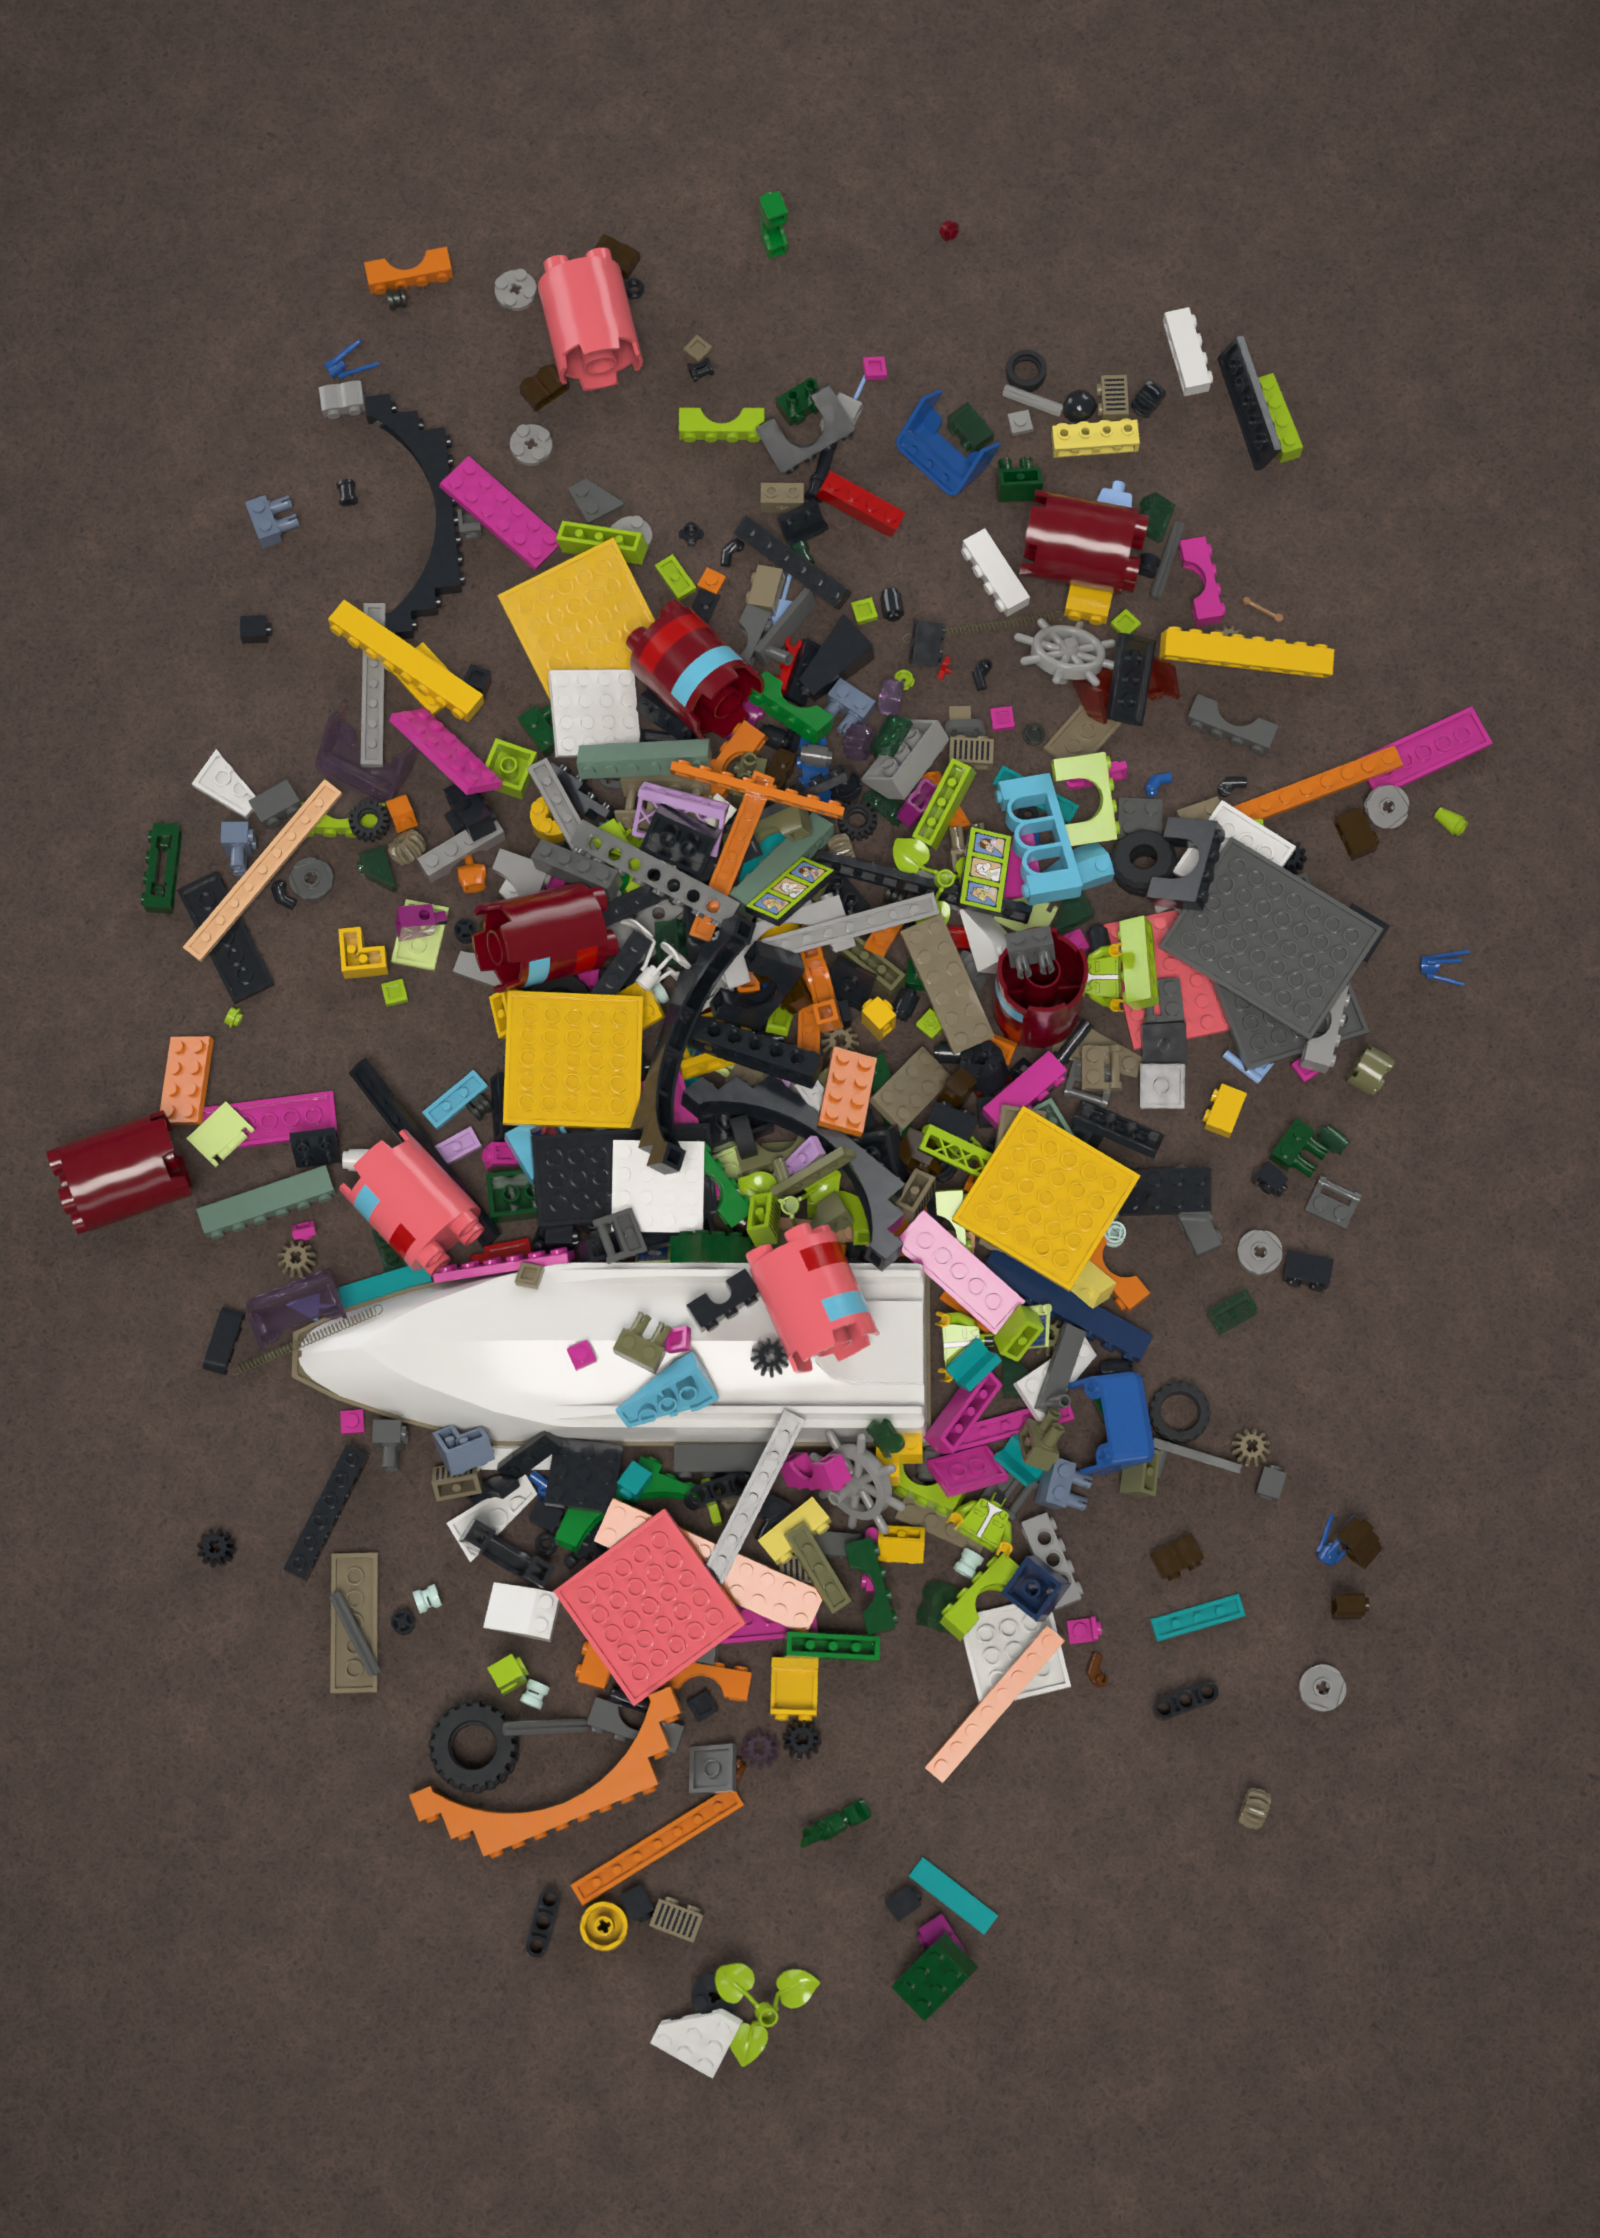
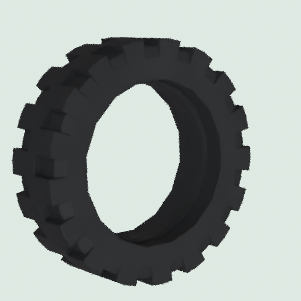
[1149,1382,1211,1444]

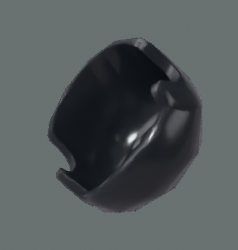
[1063,389,1097,423]
[829,771,863,803]

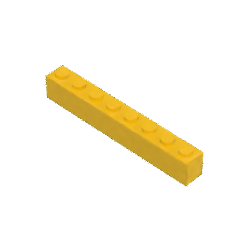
[328,600,484,723]
[1159,627,1334,678]

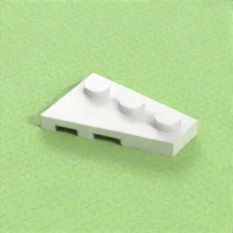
[192,749,256,819]

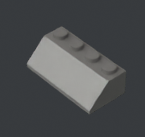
[861,719,950,800]

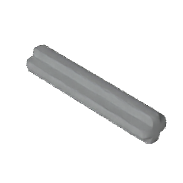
[1003,384,1063,416]

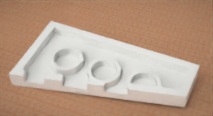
[447,1475,537,1562]

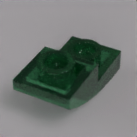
[372,1228,407,1273]

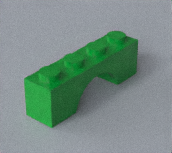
[759,191,788,259]
[748,671,834,744]
[696,1139,750,1229]

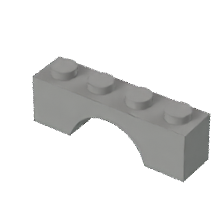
[417,820,506,884]
[1299,985,1350,1074]

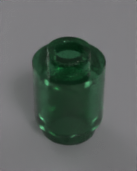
[1316,1124,1351,1156]

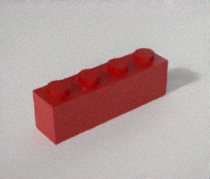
[816,471,906,537]

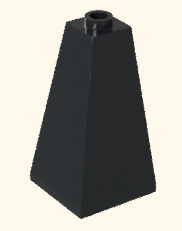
[799,614,875,702]

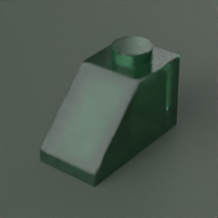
[356,846,398,893]
[1054,890,1095,935]
[1002,1355,1030,1399]

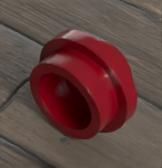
[939,220,959,241]

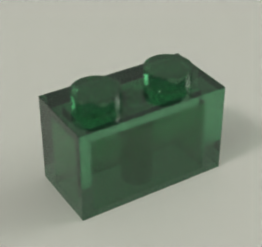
[947,402,994,453]

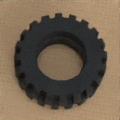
[428,1701,520,1794]

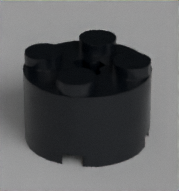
[960,1041,1009,1094]
[691,1971,739,2015]

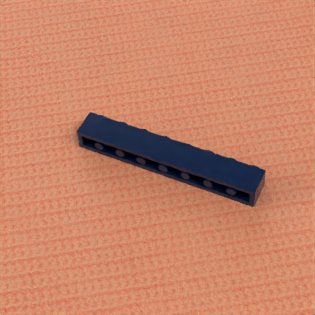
[985,1250,1153,1364]

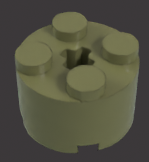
[1345,1044,1395,1096]

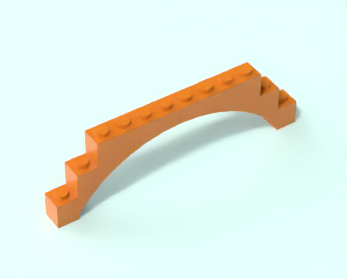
[409,1686,683,1859]

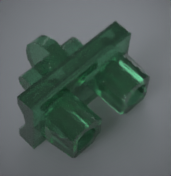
[866,1418,905,1460]

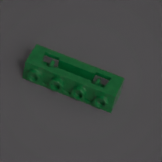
[141,823,182,914]

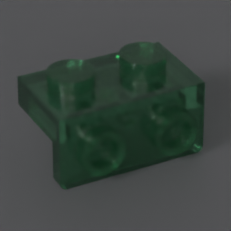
[1138,492,1176,543]
[870,715,913,760]
[654,918,688,966]
[915,1581,961,1634]

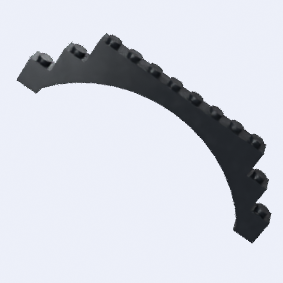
[365,394,465,639]
[630,915,756,1175]
[681,1075,905,1271]

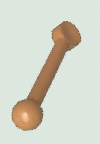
[1242,597,1283,622]

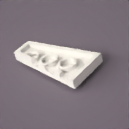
[1013,1337,1097,1422]

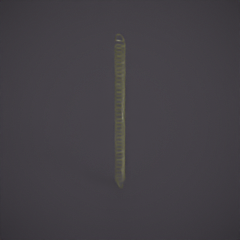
[903,611,1064,643]
[233,1305,383,1375]

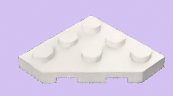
[650,2009,743,2079]

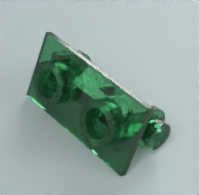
[862,788,902,827]

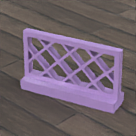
[631,782,729,857]

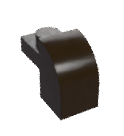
[899,1127,942,1175]

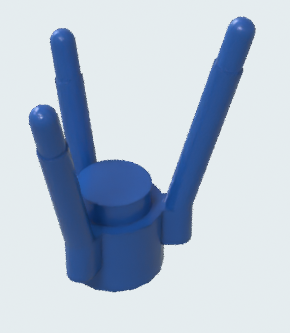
[324,340,380,380]
[1420,950,1470,986]
[1316,1514,1355,1567]

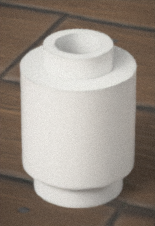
[342,1149,370,1171]

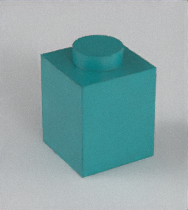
[617,1461,653,1502]

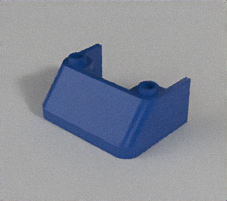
[896,389,1002,496]
[1067,1372,1155,1475]

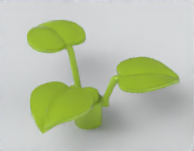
[893,838,964,924]
[738,1170,841,1232]
[715,1963,820,2067]

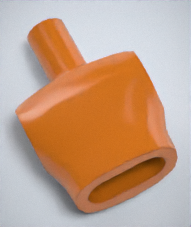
[457,854,486,893]

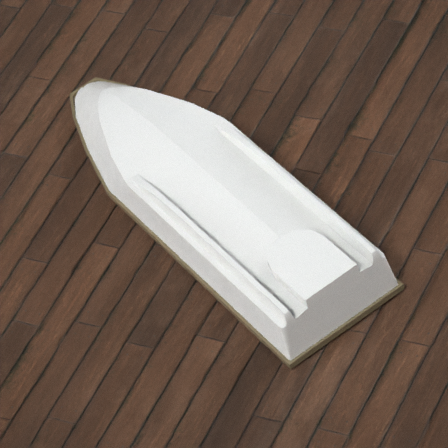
[292,1263,931,1448]

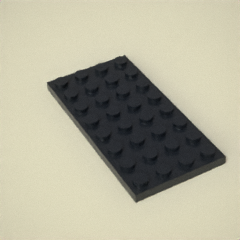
[530,1123,717,1228]

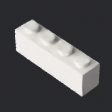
[1163,307,1213,396]
[961,528,1030,617]

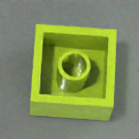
[485,738,538,800]

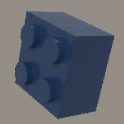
[1001,1556,1071,1622]

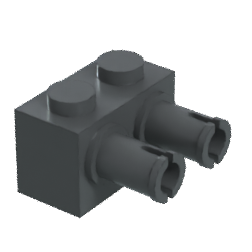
[249,779,302,829]
[1005,925,1056,979]
[372,1420,409,1473]

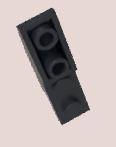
[550,762,616,821]

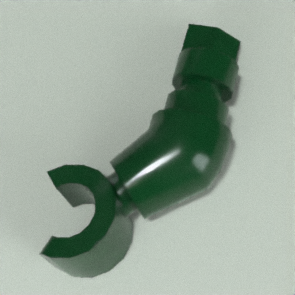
[800,1799,871,1848]

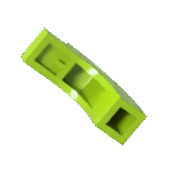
[807,1190,869,1245]

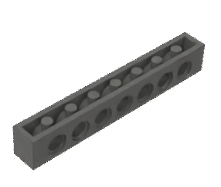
[570,819,741,928]

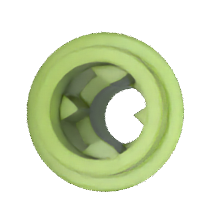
[1434,807,1468,836]

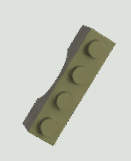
[722,806,812,846]
[735,1136,826,1177]
[772,1191,854,1249]

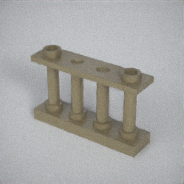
[615,775,711,829]

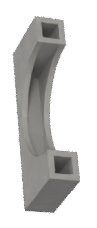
[453,848,553,988]
[711,893,856,990]

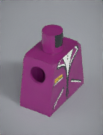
[395,904,447,942]

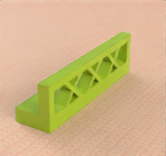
[918,1124,993,1177]

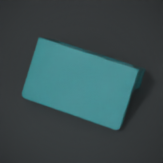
[945,1338,1002,1392]
[993,1434,1045,1487]

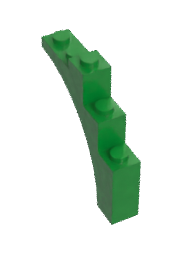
[555,1457,700,1553]

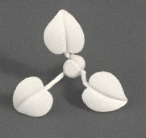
[620,919,691,992]

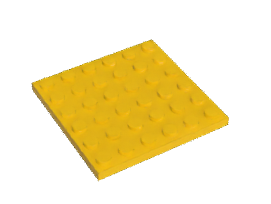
[497,537,655,702]
[503,991,643,1129]
[952,1106,1140,1292]

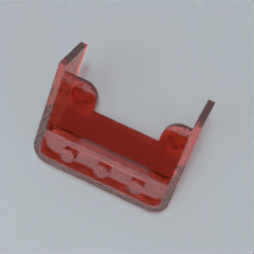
[1073,656,1180,724]

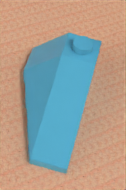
[1032,842,1114,906]
[615,1351,720,1428]

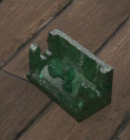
[1206,1289,1258,1336]

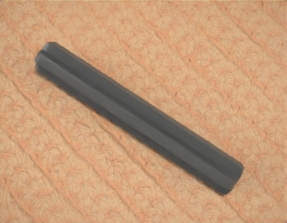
[1150,521,1185,600]
[330,1592,381,1677]
[502,1719,588,1736]

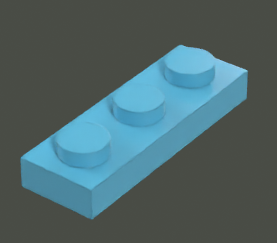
[422,1070,488,1130]

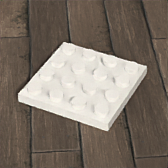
[548,670,640,758]
[1173,800,1296,878]
[611,1140,705,1233]
[963,1604,1071,1702]

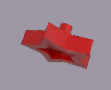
[937,656,952,680]

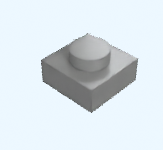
[1007,410,1033,436]

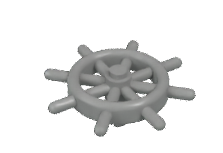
[1014,618,1116,687]
[809,1429,905,1534]

